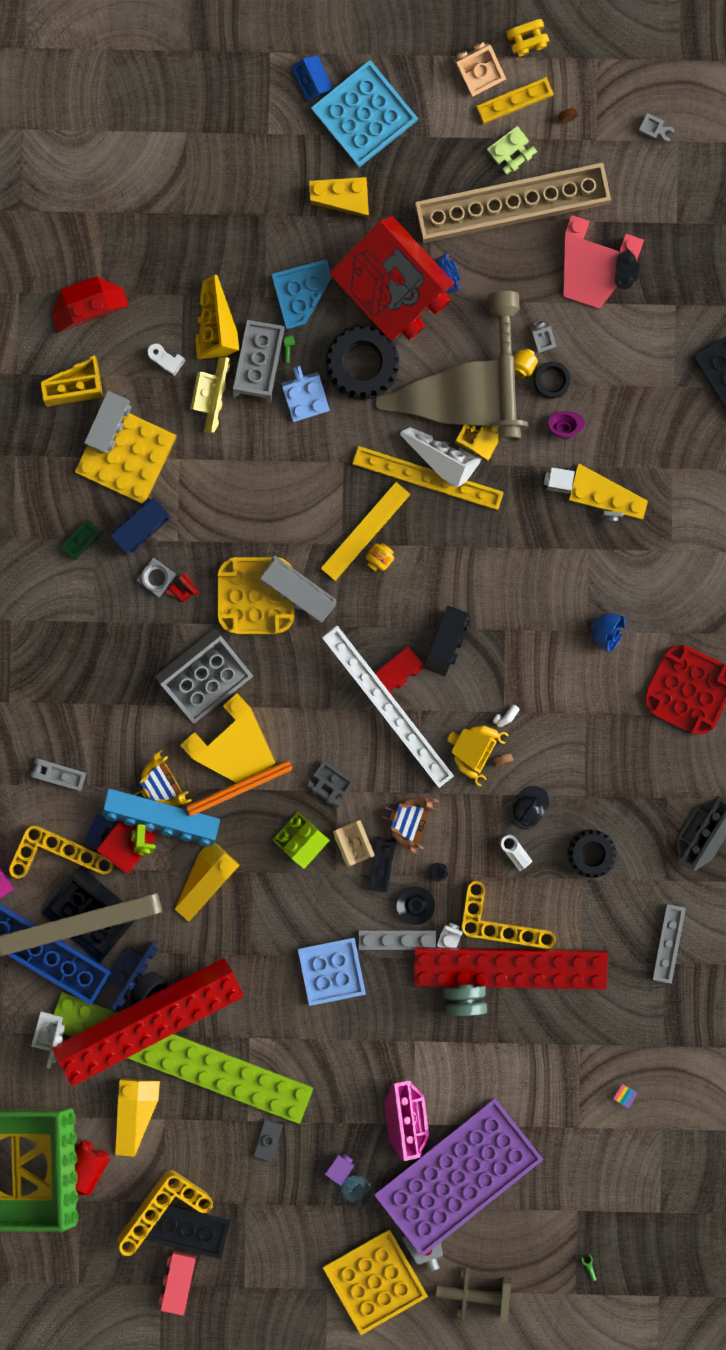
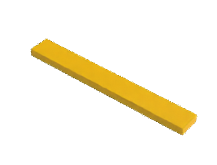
[352,446,504,511]

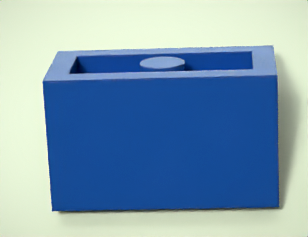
[291,56,333,102]

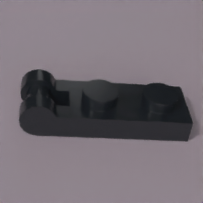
[368,836,396,893]

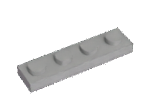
[652,904,686,984]
[359,930,436,950]

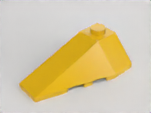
[115,1078,160,1157]

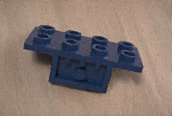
[108,941,158,1011]

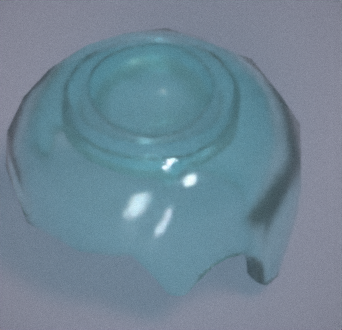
[341,1175,371,1203]

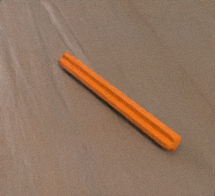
[186,760,292,816]

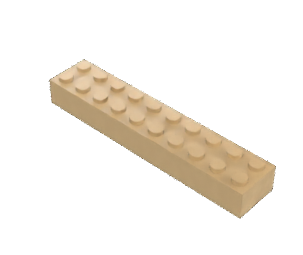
[415,163,611,243]

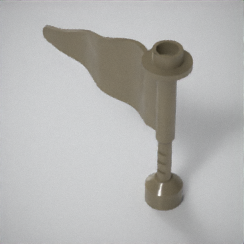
[376,291,528,442]

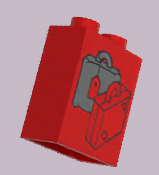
[329,216,455,341]

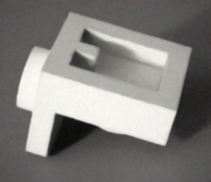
[437,923,463,948]

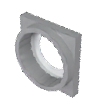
[136,557,177,598]

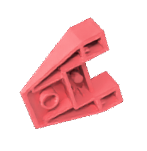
[563,215,644,309]

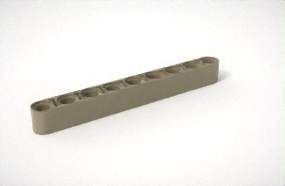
[0,893,163,956]

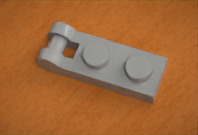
[30,758,87,791]

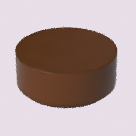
[558,108,578,124]

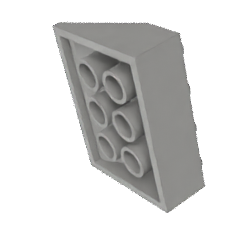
[155,628,253,724]

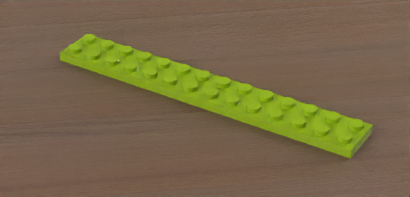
[54,992,314,1124]

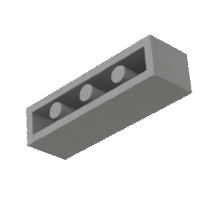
[260,555,336,623]

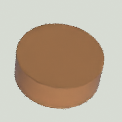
[494,754,514,767]

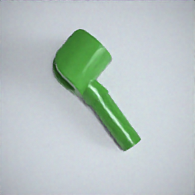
[284,336,295,363]
[581,1255,596,1281]

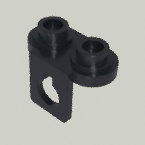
[615,251,641,290]

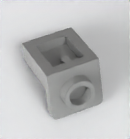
[529,320,557,353]

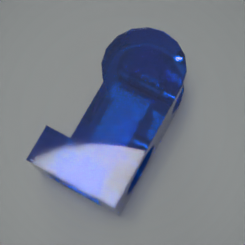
[85,813,115,850]

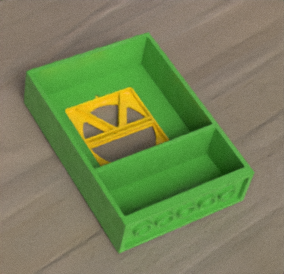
[0,1108,78,1231]

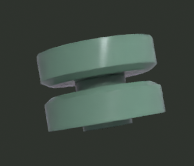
[444,984,487,1016]

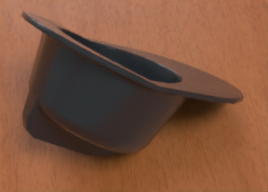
[510,786,549,829]

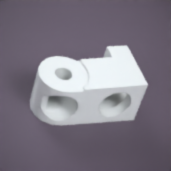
[148,344,185,376]

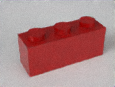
[375,646,423,695]

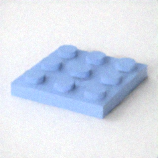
[298,938,366,1006]

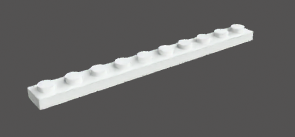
[322,625,454,788]

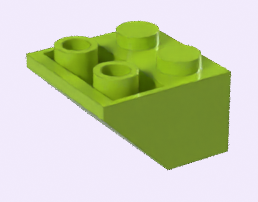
[272,812,330,869]

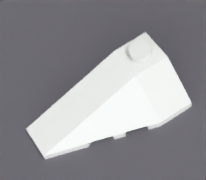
[400,427,482,487]

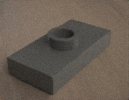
[254,1119,284,1162]

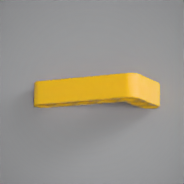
[9,826,114,878]
[461,881,555,948]
[116,1170,213,1256]

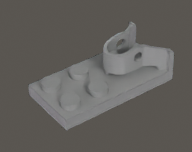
[233,320,285,403]

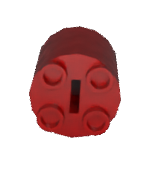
[74,1139,110,1195]

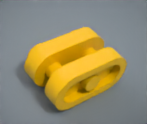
[506,19,550,57]

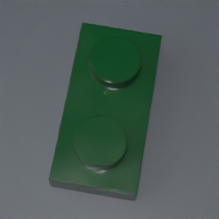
[61,520,101,560]

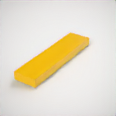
[476,77,554,124]

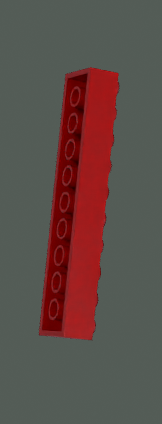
[52,958,244,1087]

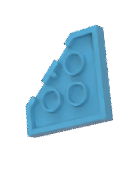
[272,259,332,330]

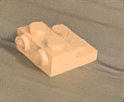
[454,42,506,97]

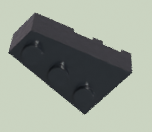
[424,605,470,677]

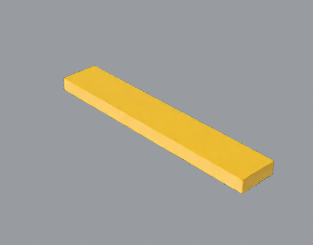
[321,482,411,581]

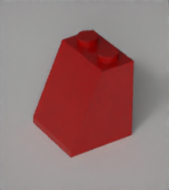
[97,821,158,874]

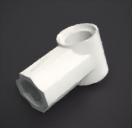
[499,834,533,871]

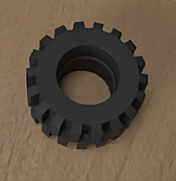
[567,830,617,878]

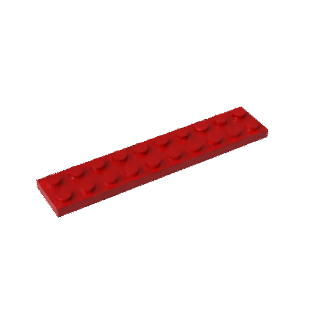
[414,947,608,990]

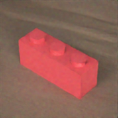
[158,1251,197,1316]

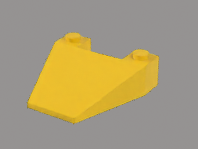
[180,693,276,783]

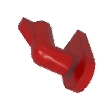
[165,572,200,602]

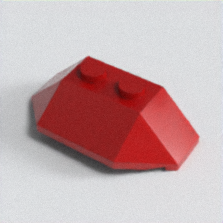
[51,276,129,333]

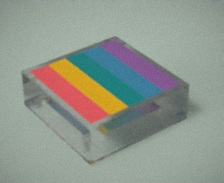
[612,1083,638,1109]

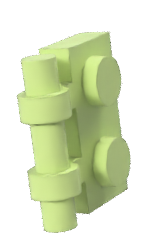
[487,126,537,175]

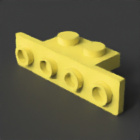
[190,357,230,433]

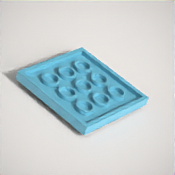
[311,60,418,168]

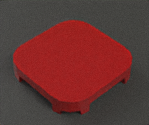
[645,645,726,735]

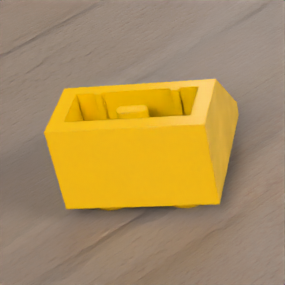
[455,425,499,461]

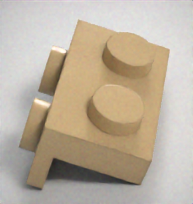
[333,820,375,867]

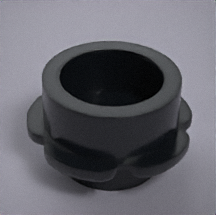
[429,863,448,882]

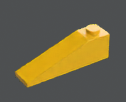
[195,275,239,359]
[175,842,240,922]

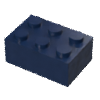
[111,497,172,556]

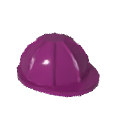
[548,411,585,440]

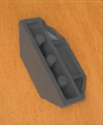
[677,796,726,871]

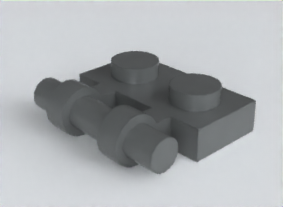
[306,760,356,808]

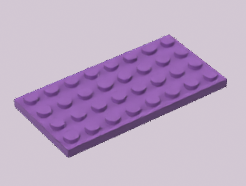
[375,1098,543,1257]

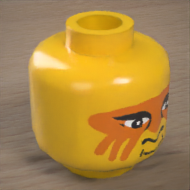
[366,543,394,572]

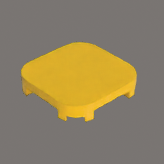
[218,557,295,634]

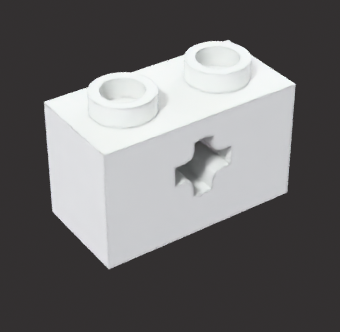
[544,468,575,494]

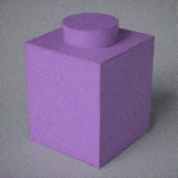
[325,1153,354,1185]

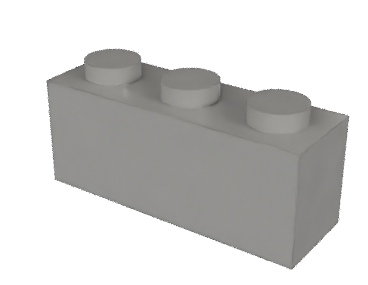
[85,391,132,454]

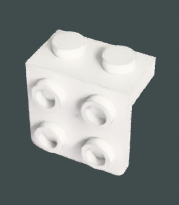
[31,1012,65,1068]

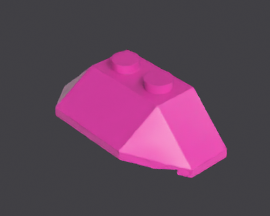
[384,1080,429,1161]

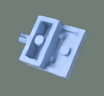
[281,366,330,422]

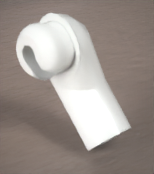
[492,704,520,727]

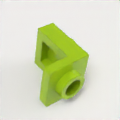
[131,824,156,856]

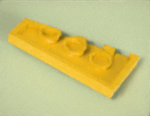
[569,463,648,520]

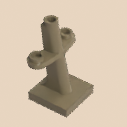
[436,1267,511,1323]

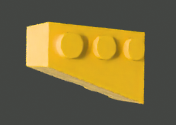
[309,177,369,219]
[41,355,103,407]

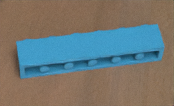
[101,789,220,847]

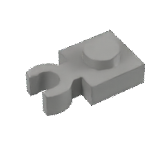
[639,113,675,142]

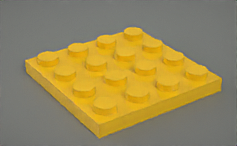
[75,413,177,504]
[323,1228,428,1335]

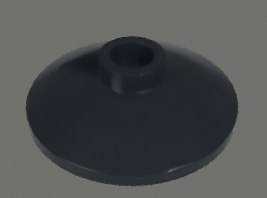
[397,886,435,925]

